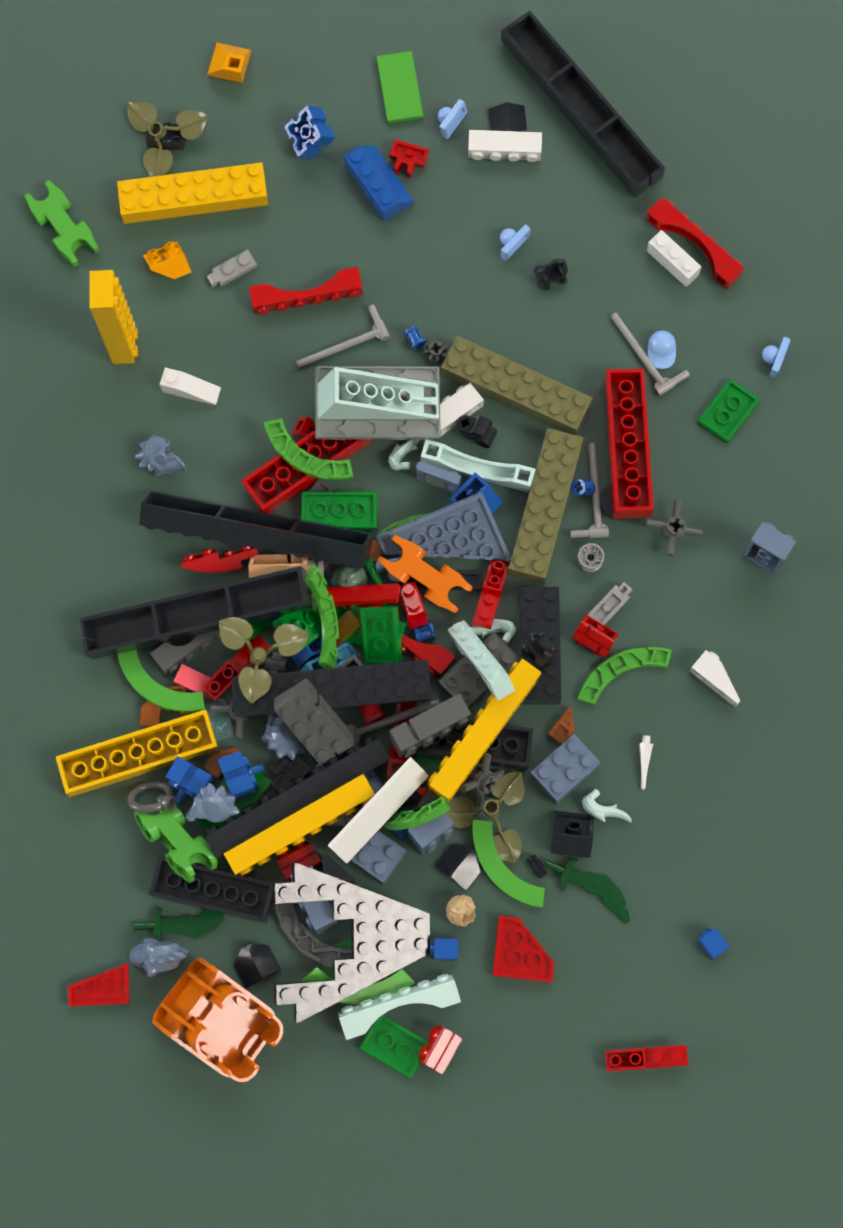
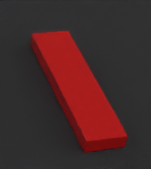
[327,583,401,606]

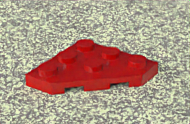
[493,916,554,983]

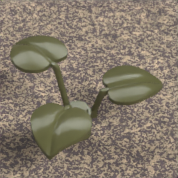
[127,101,208,177]
[219,617,308,704]
[446,771,525,863]

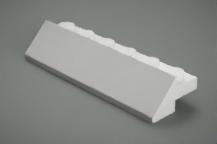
[328,757,429,864]

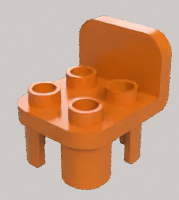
[152,957,283,1082]

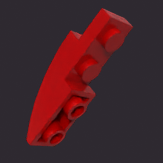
[181,546,259,573]
[472,559,510,630]
[202,635,271,701]
[605,1045,689,1072]

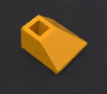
[207,42,252,83]
[143,241,191,279]

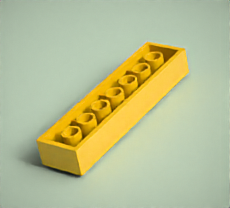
[117,162,268,224]
[90,270,138,364]
[427,659,542,802]
[56,710,219,797]
[224,774,376,876]

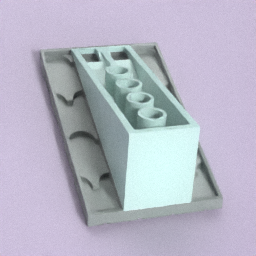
[315,366,441,440]

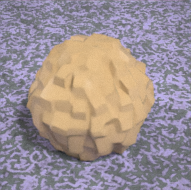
[446,894,476,927]

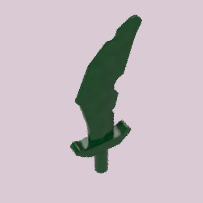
[544,857,630,924]
[134,907,224,941]

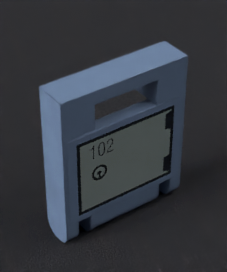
[416,461,461,494]

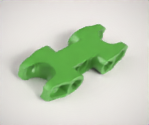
[24,180,100,267]
[134,797,217,883]

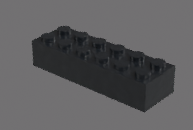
[520,587,561,705]
[413,713,533,771]
[149,856,273,925]

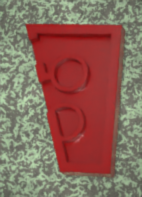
[68,963,130,1007]

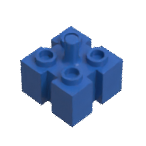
[284,105,336,159]
[218,751,264,802]
[165,756,215,804]

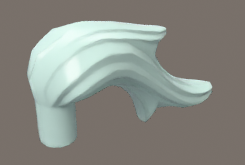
[388,439,420,471]
[470,619,516,644]
[582,789,632,822]

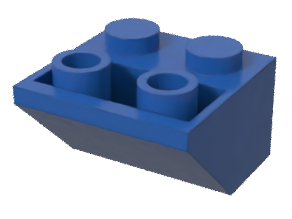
[449,472,503,514]

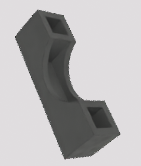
[150,630,221,675]

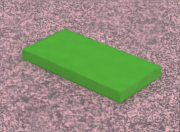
[376,51,423,124]

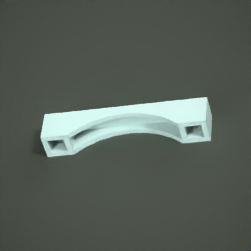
[421,439,536,493]
[447,620,515,701]
[338,974,461,1040]

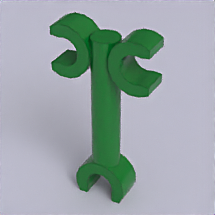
[365,558,391,606]

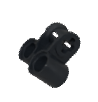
[457,415,498,449]

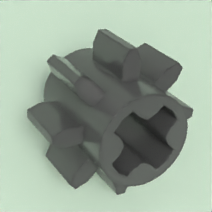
[424,339,447,364]
[265,652,287,674]

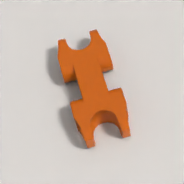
[376,534,473,613]

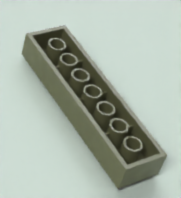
[441,336,593,435]
[508,428,584,584]

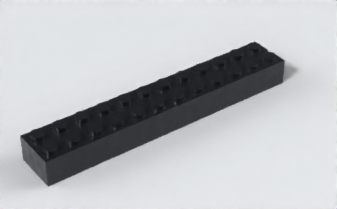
[501,10,665,198]
[139,491,373,569]
[79,566,313,659]

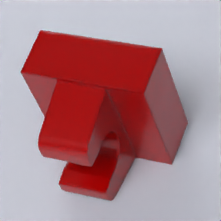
[292,416,315,438]

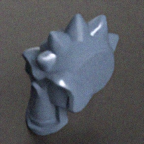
[135,434,187,477]
[261,715,305,760]
[186,783,239,822]
[129,938,189,977]

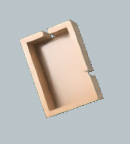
[249,553,309,578]

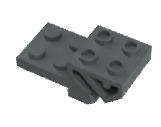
[438,632,521,709]

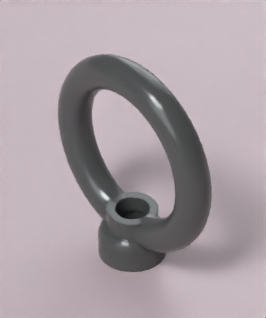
[127,781,176,813]

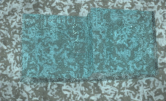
[205,698,235,741]

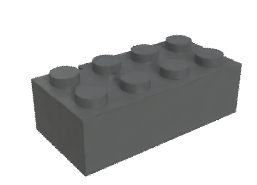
[274,678,353,765]
[389,693,471,758]

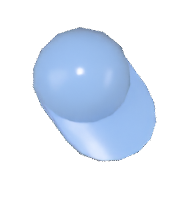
[648,330,676,369]

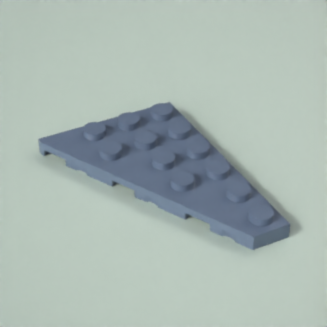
[377,492,511,561]

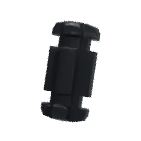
[527,854,548,878]

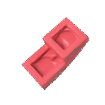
[174,664,211,700]

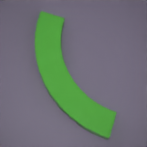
[264,418,354,481]
[305,565,339,669]
[576,647,673,706]
[117,650,206,713]
[382,796,450,830]
[472,819,545,908]
[302,966,415,1005]

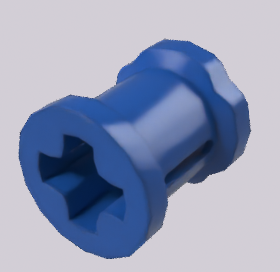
[403,325,427,350]
[571,479,596,497]
[413,622,436,643]

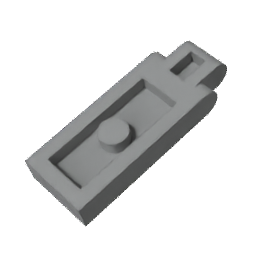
[207,250,257,287]
[588,582,633,625]

